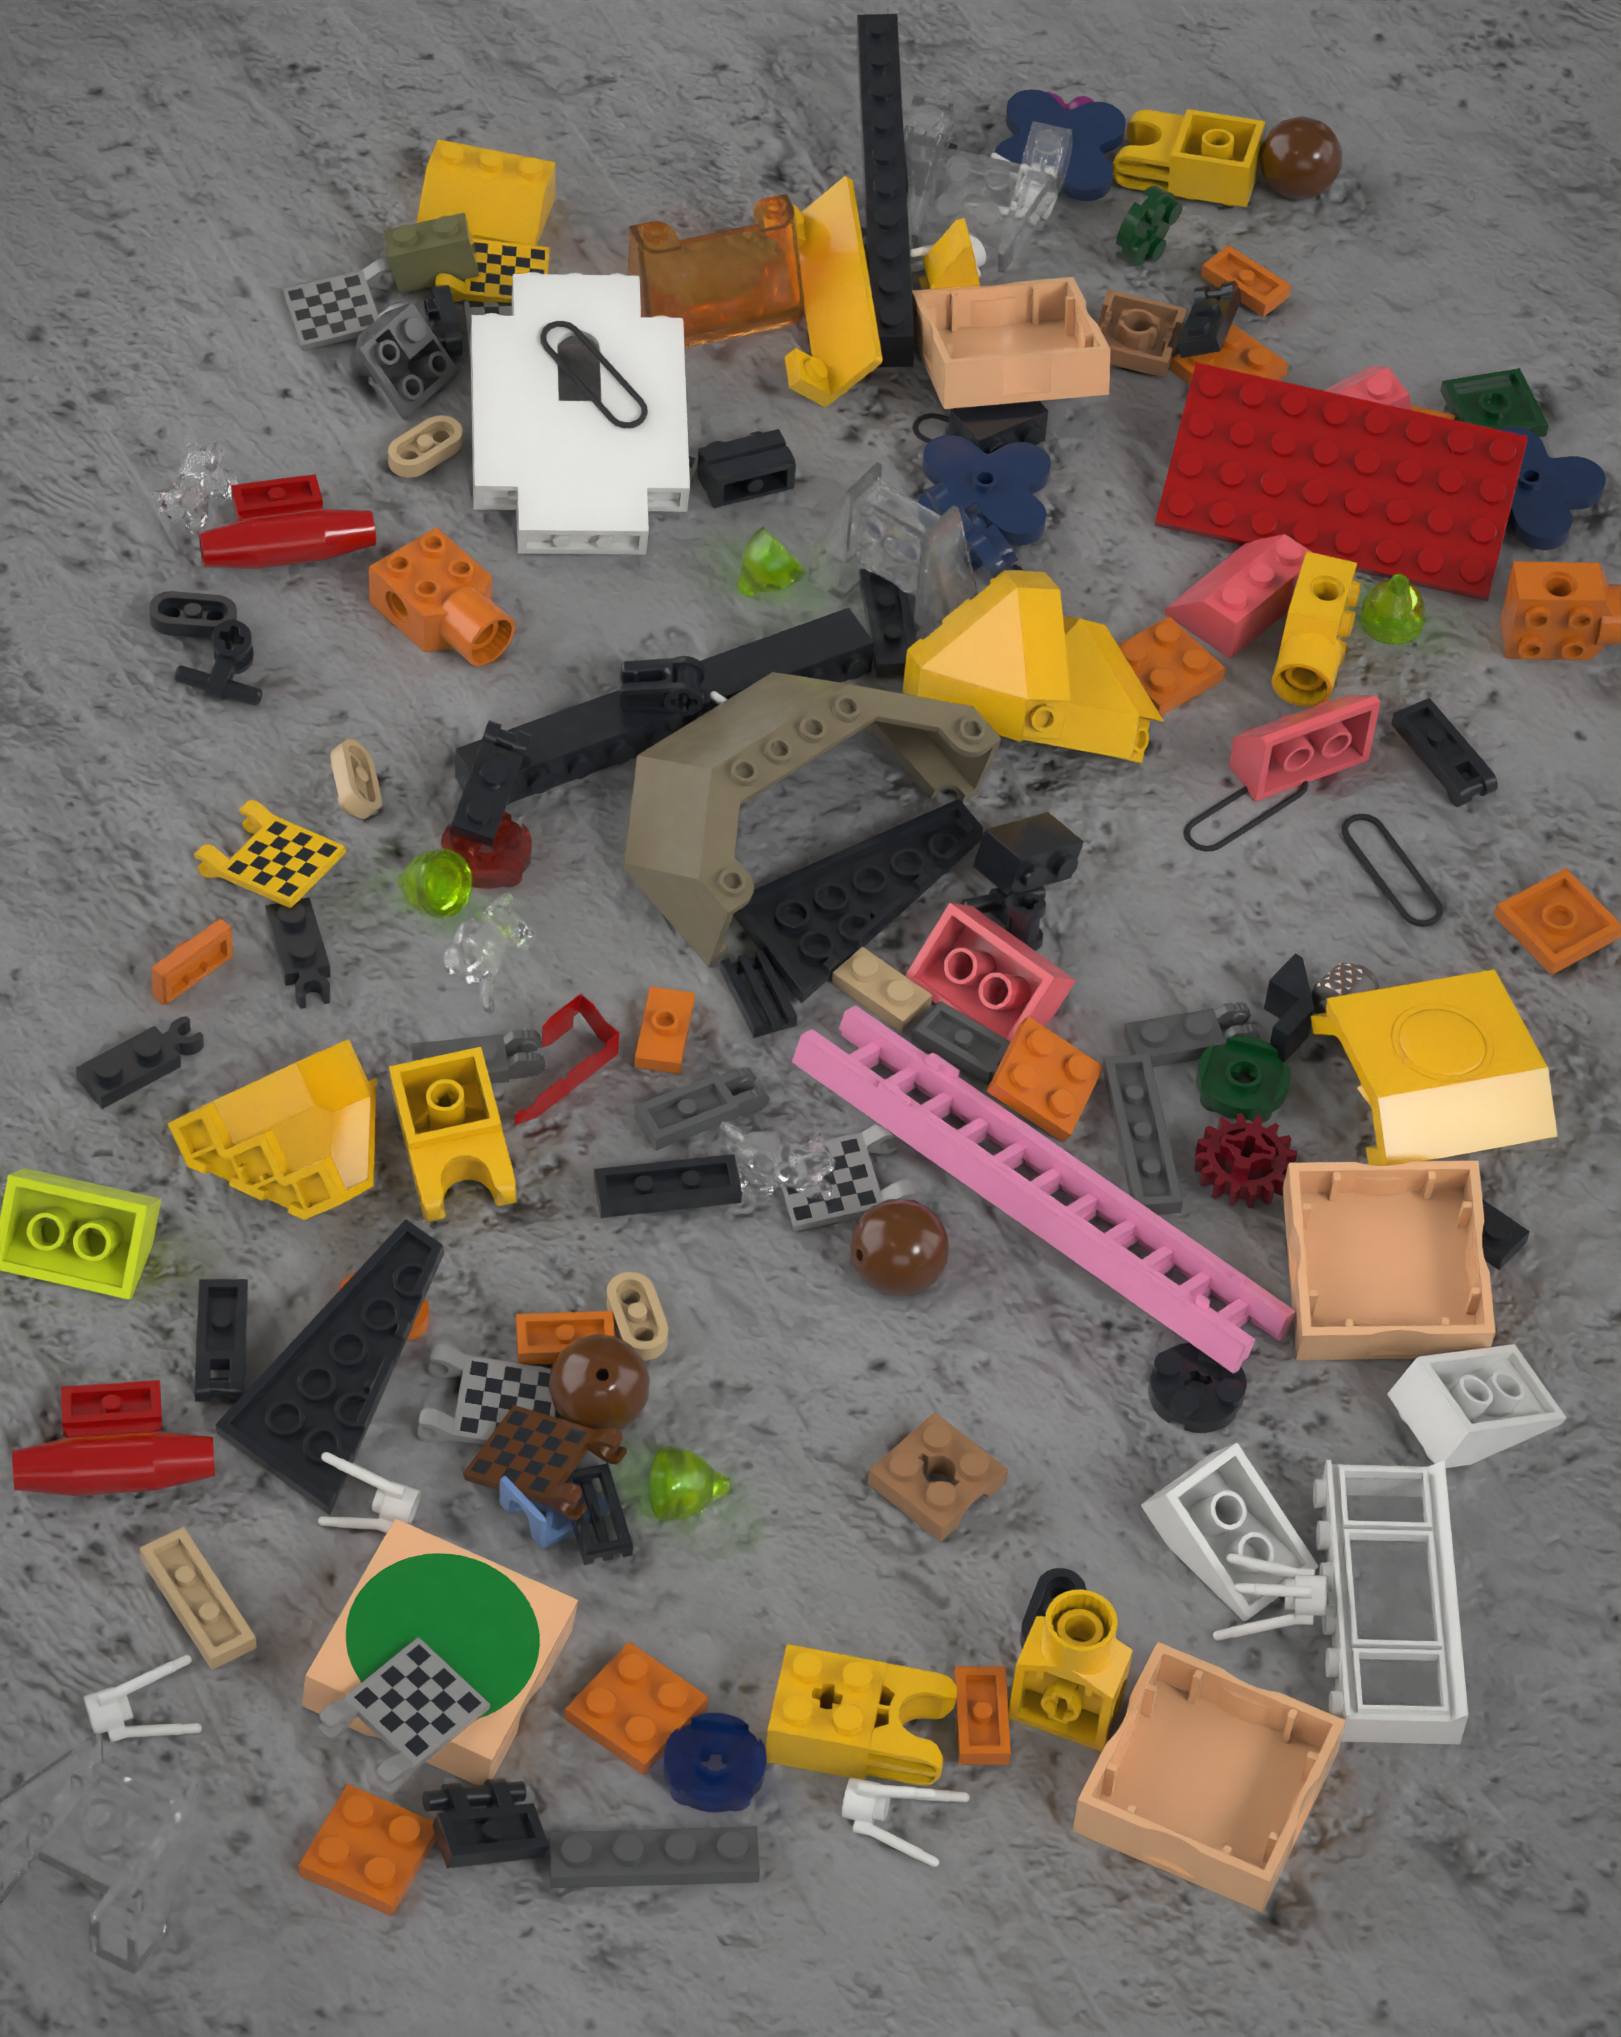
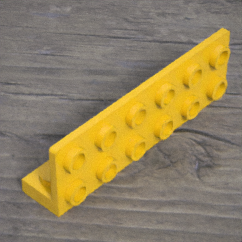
[761,176,883,408]

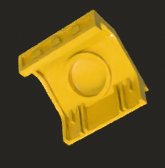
[1311,969,1558,1166]

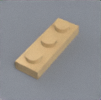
[139,1527,257,1670]

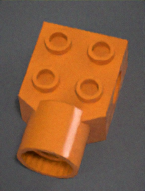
[369,527,515,667]
[1500,561,1621,660]

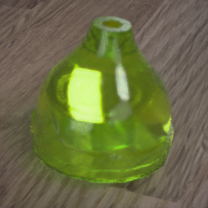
[735,526,807,598]
[1360,574,1426,645]
[398,849,472,918]
[649,1446,730,1522]

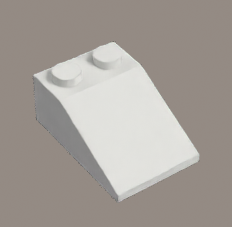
[1387,1344,1566,1468]
[1141,1443,1319,1622]

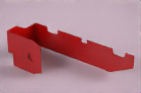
[514,994,620,1125]

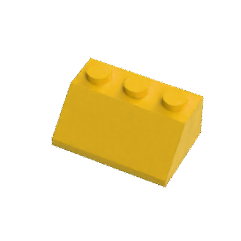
[416,139,556,246]

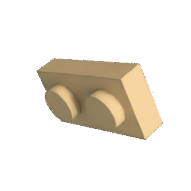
[832,947,932,1033]

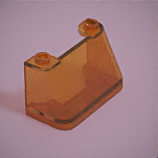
[628,194,804,348]

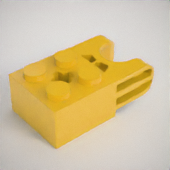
[1112,109,1266,207]
[389,1047,517,1223]
[764,1644,958,1786]

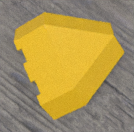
[902,570,1071,742]
[999,616,1164,763]
[167,1039,377,1220]

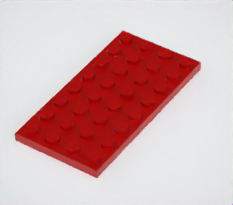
[1155,362,1528,601]

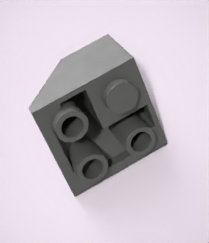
[355,302,459,419]

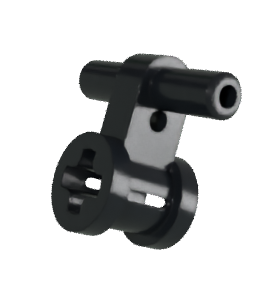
[174,620,263,706]
[960,886,1046,951]

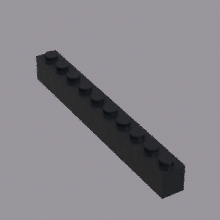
[857,14,914,368]
[455,607,874,805]

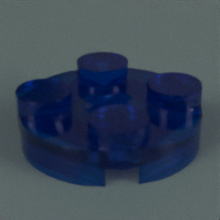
[663,1713,767,1813]

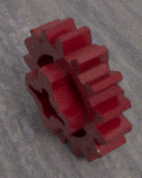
[1194,1114,1297,1208]

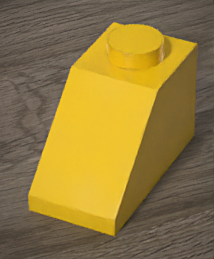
[918,218,980,290]

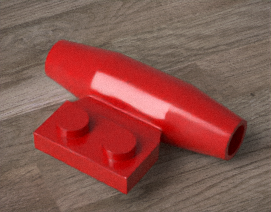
[199,474,376,569]
[12,1380,215,1496]

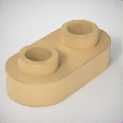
[388,415,463,478]
[330,738,382,819]
[606,1272,669,1360]

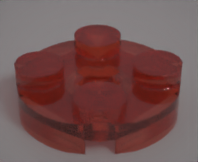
[441,812,532,889]

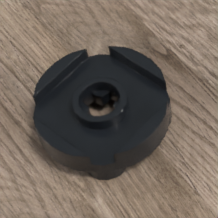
[1148,1343,1247,1433]

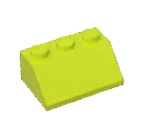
[0,1168,161,1300]

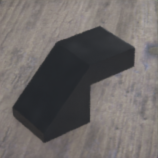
[1264,953,1314,1063]

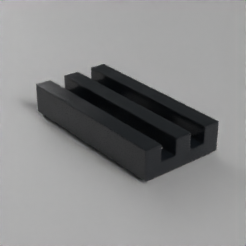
[720,949,797,1038]
[564,1463,633,1565]

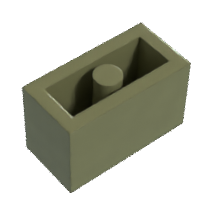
[384,212,479,294]

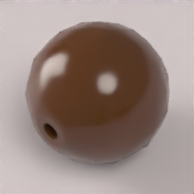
[1259,116,1342,201]
[850,1199,949,1296]
[549,1334,650,1430]

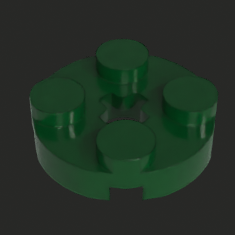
[1116,185,1183,266]
[1196,1036,1291,1123]

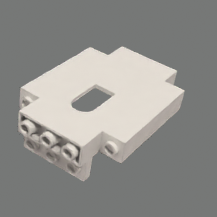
[470,272,690,555]

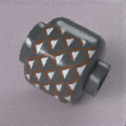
[1311,963,1379,1015]

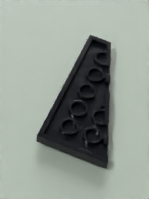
[733,799,984,1004]
[215,1219,444,1515]

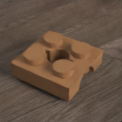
[1098,289,1188,378]
[868,1412,1008,1542]

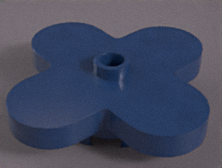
[992,89,1126,201]
[1498,426,1606,550]
[917,435,1051,546]
[926,482,1024,586]

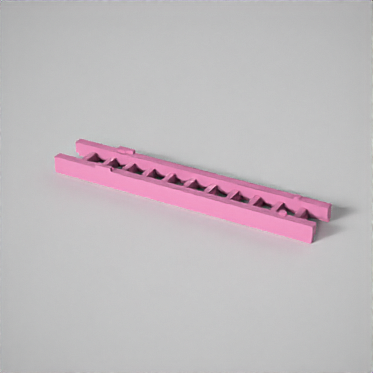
[792,1005,1296,1374]

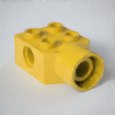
[1272,551,1362,707]
[1008,1589,1133,1752]

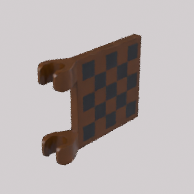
[463,1405,627,1521]

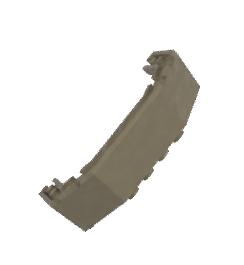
[623,672,1002,967]

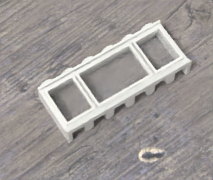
[1313,1460,1469,1744]

